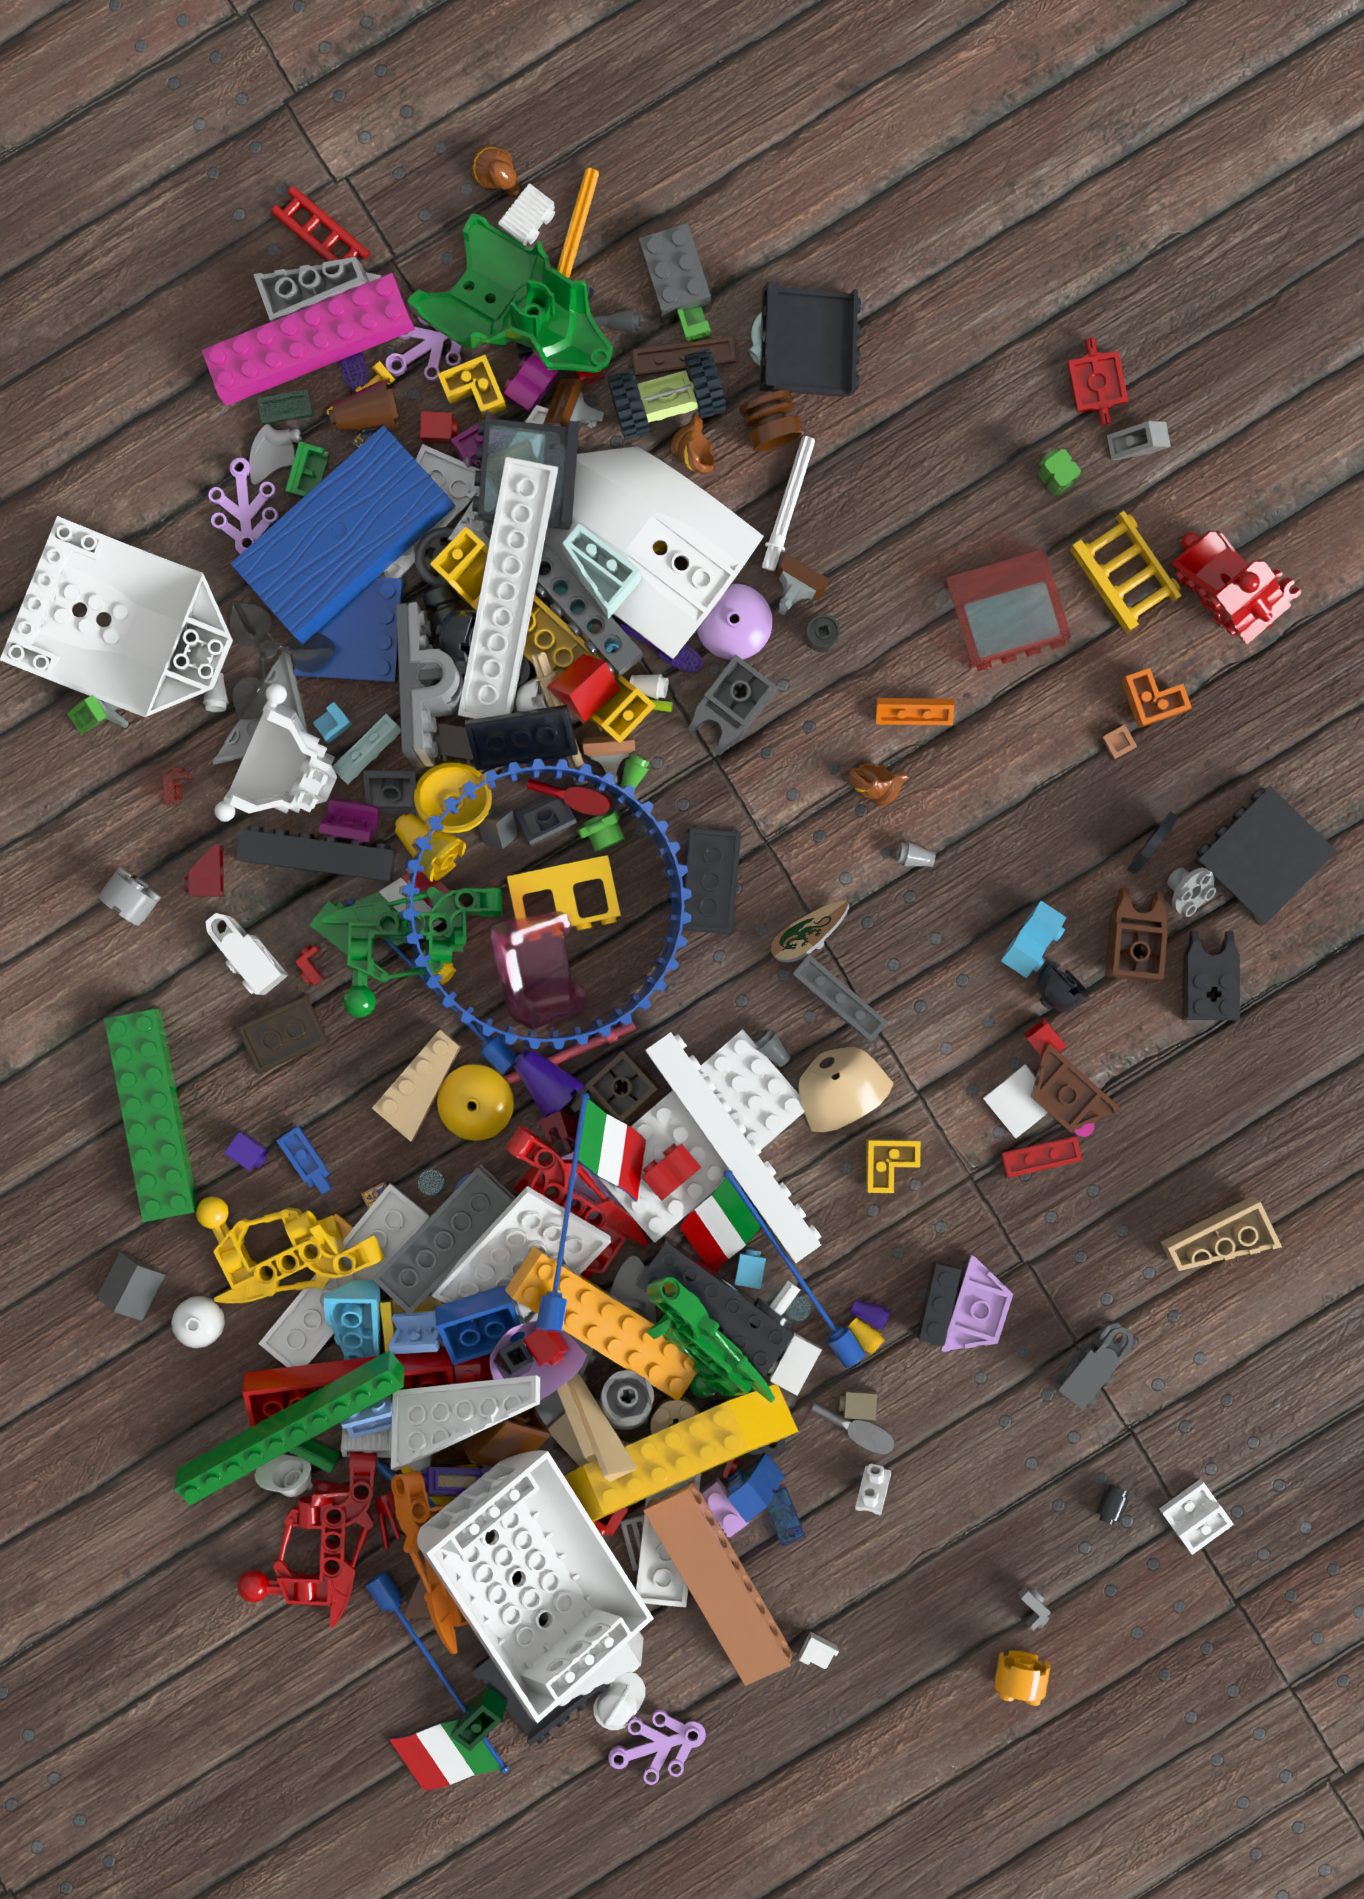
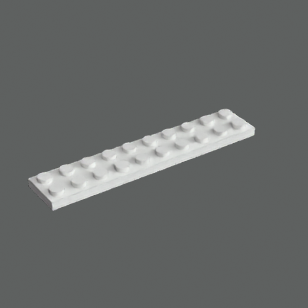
[458,457,559,719]

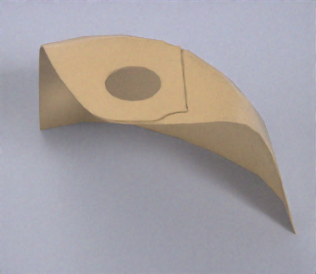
[799,1047,894,1132]

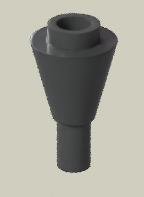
[593,308,641,334]

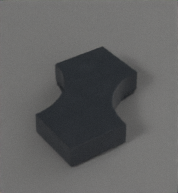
[1127,811,1178,874]

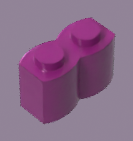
[503,352,559,415]

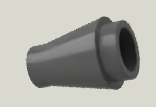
[754,1029,791,1067]

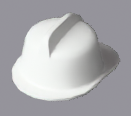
[255,1454,313,1497]
[593,1672,645,1730]

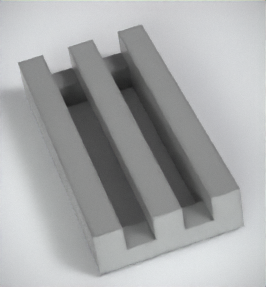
[620,1514,644,1571]

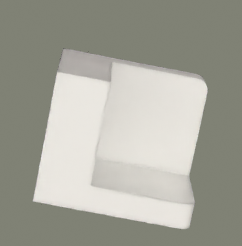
[798,1632,839,1669]

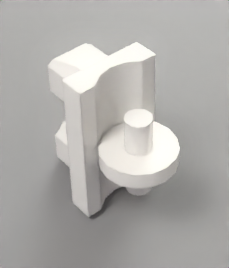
[855,1464,891,1515]

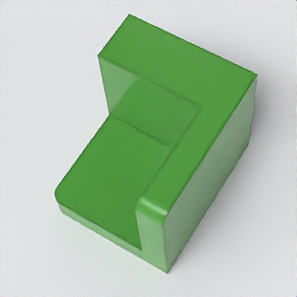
[677,307,710,342]

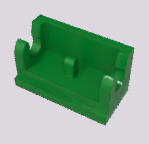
[285,441,330,499]

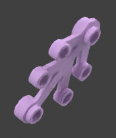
[386,317,462,382]
[208,458,279,554]
[608,1709,706,1785]

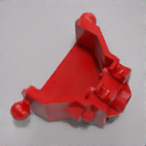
[1171,530,1302,644]

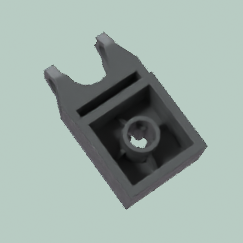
[687,655,779,755]
[1051,1322,1133,1410]

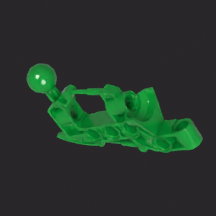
[322,887,503,1018]
[646,1277,775,1403]

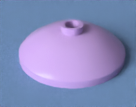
[697,584,772,660]

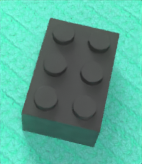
[639,223,711,319]

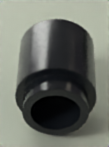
[1096,1484,1129,1525]

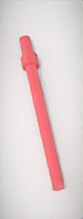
[504,1021,637,1085]

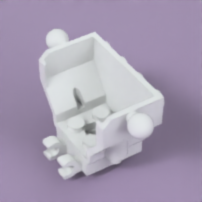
[214,684,337,822]

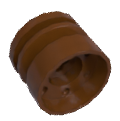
[739,390,804,452]

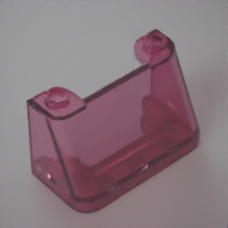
[491,911,586,1030]

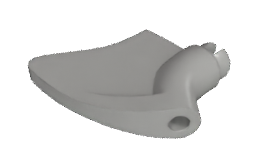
[249,424,302,485]

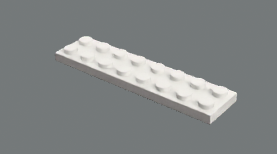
[259,1183,430,1367]

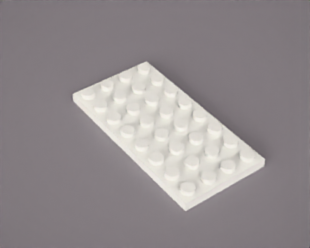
[598,1029,805,1243]

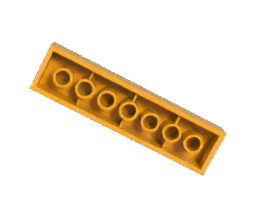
[505,1246,699,1401]

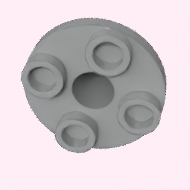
[1167,867,1216,917]

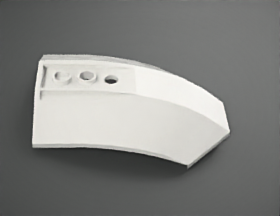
[545,446,764,659]
[0,516,233,717]

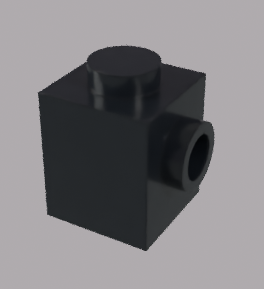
[493,1339,535,1379]

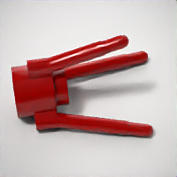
[375,1492,401,1550]

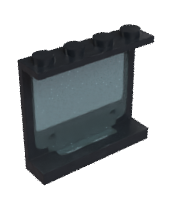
[472,412,579,530]

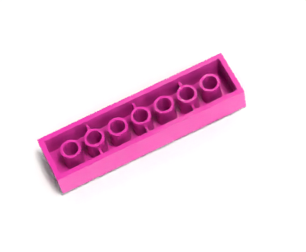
[202,273,416,406]

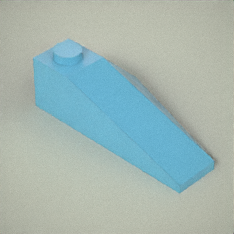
[324,1280,381,1360]

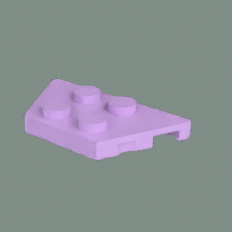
[941,1255,1013,1352]

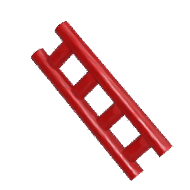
[271,186,371,262]

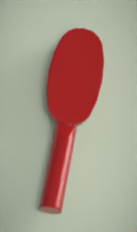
[527,779,611,816]

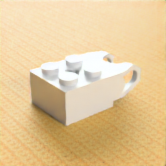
[206,913,288,995]

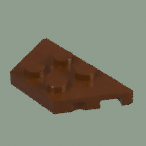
[1031,1043,1121,1132]

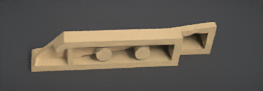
[557,1372,636,1482]

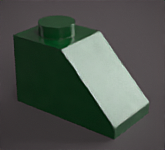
[450,1686,508,1751]

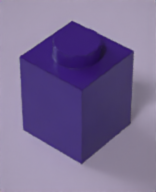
[224,1131,268,1171]

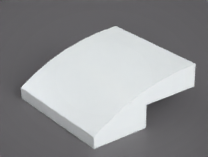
[983,1064,1048,1138]
[1159,1479,1234,1555]

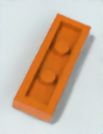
[875,698,955,725]

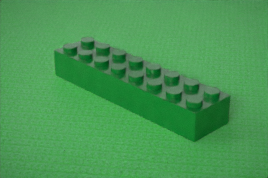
[104,1009,198,1222]

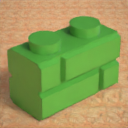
[1038,449,1081,496]

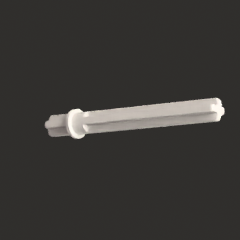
[762,436,815,571]

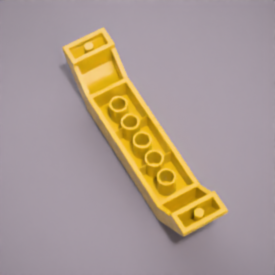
[430,527,656,743]
[564,1384,798,1522]

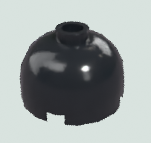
[436,609,477,663]
[1037,961,1088,1012]

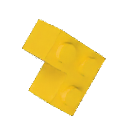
[438,355,507,418]
[866,1139,921,1193]

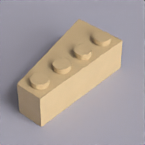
[372,1029,461,1142]
[1160,1196,1282,1271]

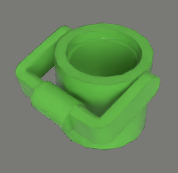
[577,809,625,852]

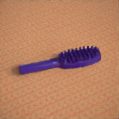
[340,352,368,391]
[621,622,703,673]

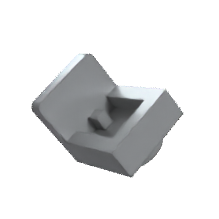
[1018,1586,1051,1631]

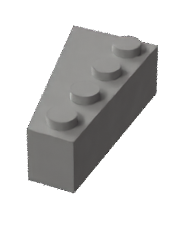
[253,257,369,322]

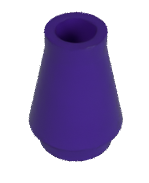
[851,1299,891,1330]

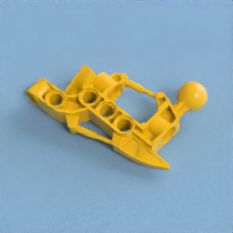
[196,1196,386,1303]

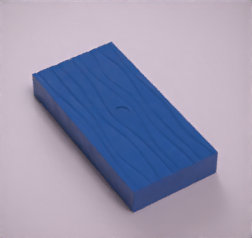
[230,425,456,644]

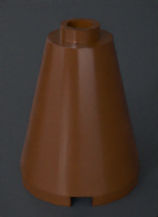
[328,377,402,430]

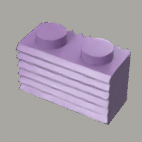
[699,1477,748,1537]

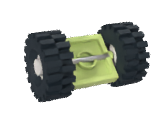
[607,348,726,440]

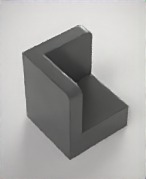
[479,805,518,849]

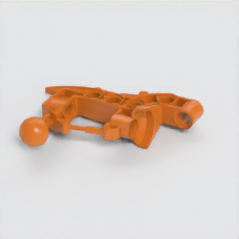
[391,1471,519,1654]

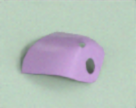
[490,1321,587,1400]

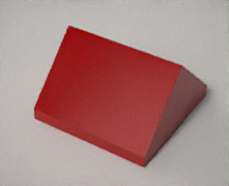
[547,653,620,724]

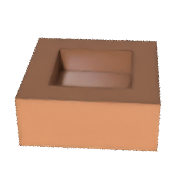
[1101,725,1137,760]

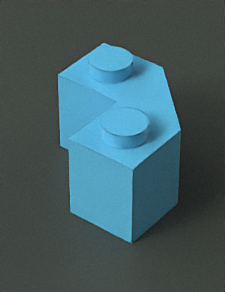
[1001,901,1067,978]

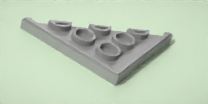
[213,647,309,765]

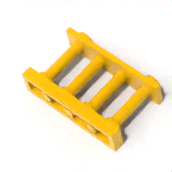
[1069,511,1182,634]

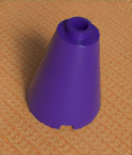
[514,1049,584,1118]

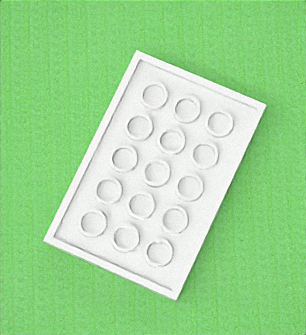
[432,1186,611,1323]

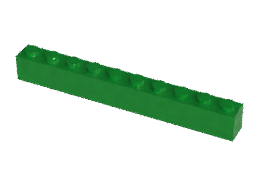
[174,1350,405,1505]

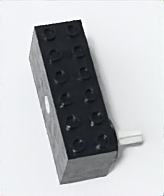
[636,1236,800,1378]

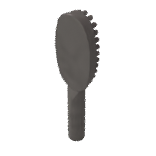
[810,1402,894,1454]

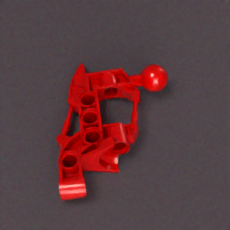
[505,1126,648,1280]
[237,1452,377,1628]

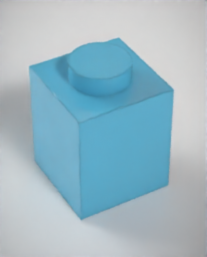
[734,1249,766,1289]

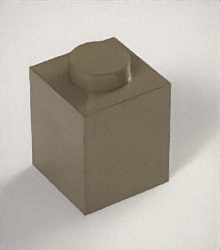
[839,1389,877,1420]

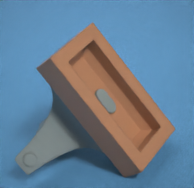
[583,734,635,784]

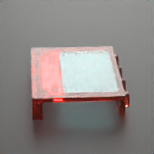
[944,549,1071,672]

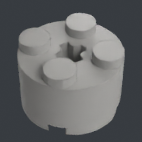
[98,867,161,926]
[599,1370,654,1430]

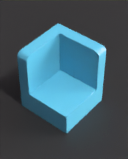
[313,702,353,743]

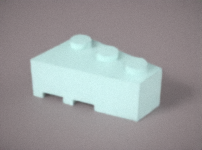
[563,524,641,619]

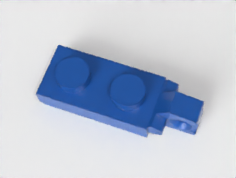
[276,1126,333,1195]

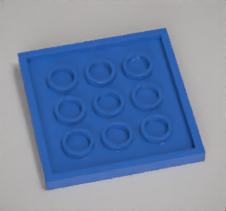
[294,577,404,682]

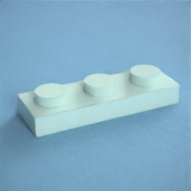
[332,714,401,784]

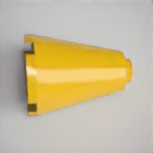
[395,813,466,882]

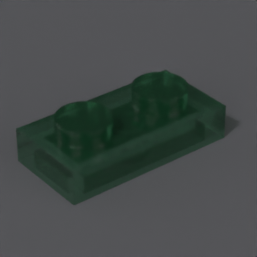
[257,389,313,425]

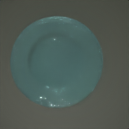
[418,1169,444,1195]
[785,1295,811,1321]

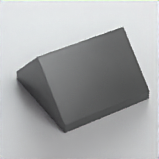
[363,771,419,814]
[515,795,578,847]
[97,1251,167,1321]

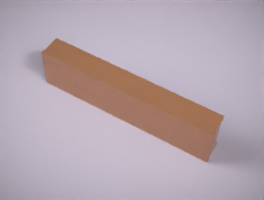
[643,1480,793,1686]

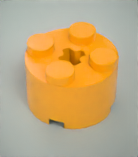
[994,1650,1051,1706]

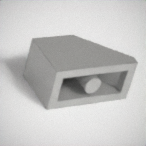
[1107,421,1171,460]

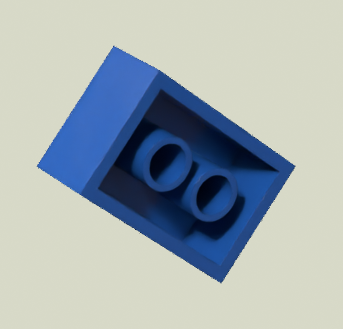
[435,1284,525,1365]

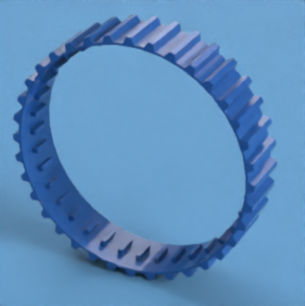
[399,759,692,1049]

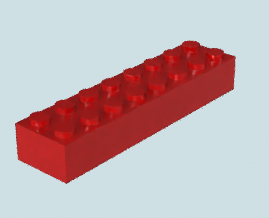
[242,1347,455,1427]

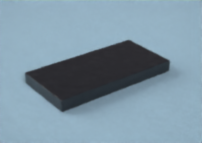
[465,704,578,771]
[682,828,741,935]

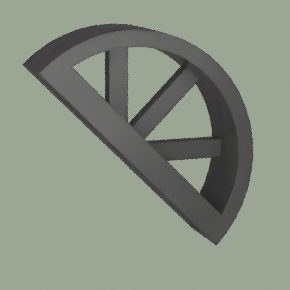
[793,954,889,1042]

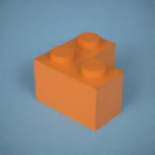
[1121,668,1192,728]

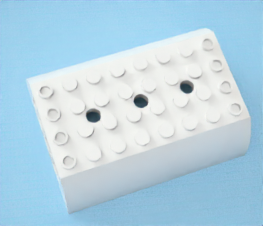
[417,1450,654,1723]

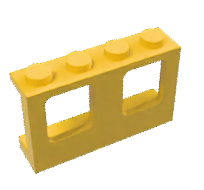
[507,855,621,941]

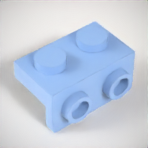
[388,1311,443,1354]
[340,1396,392,1439]

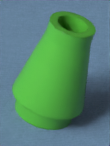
[619,754,650,788]

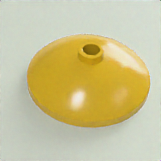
[414,763,492,833]
[437,1064,514,1141]

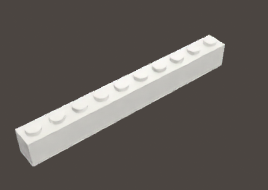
[645,1032,821,1263]

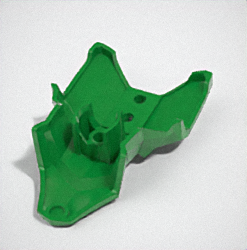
[407,213,613,373]

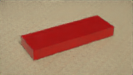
[1001,1135,1083,1178]

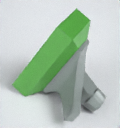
[67,695,128,735]

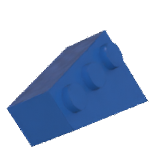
[726,1454,785,1523]

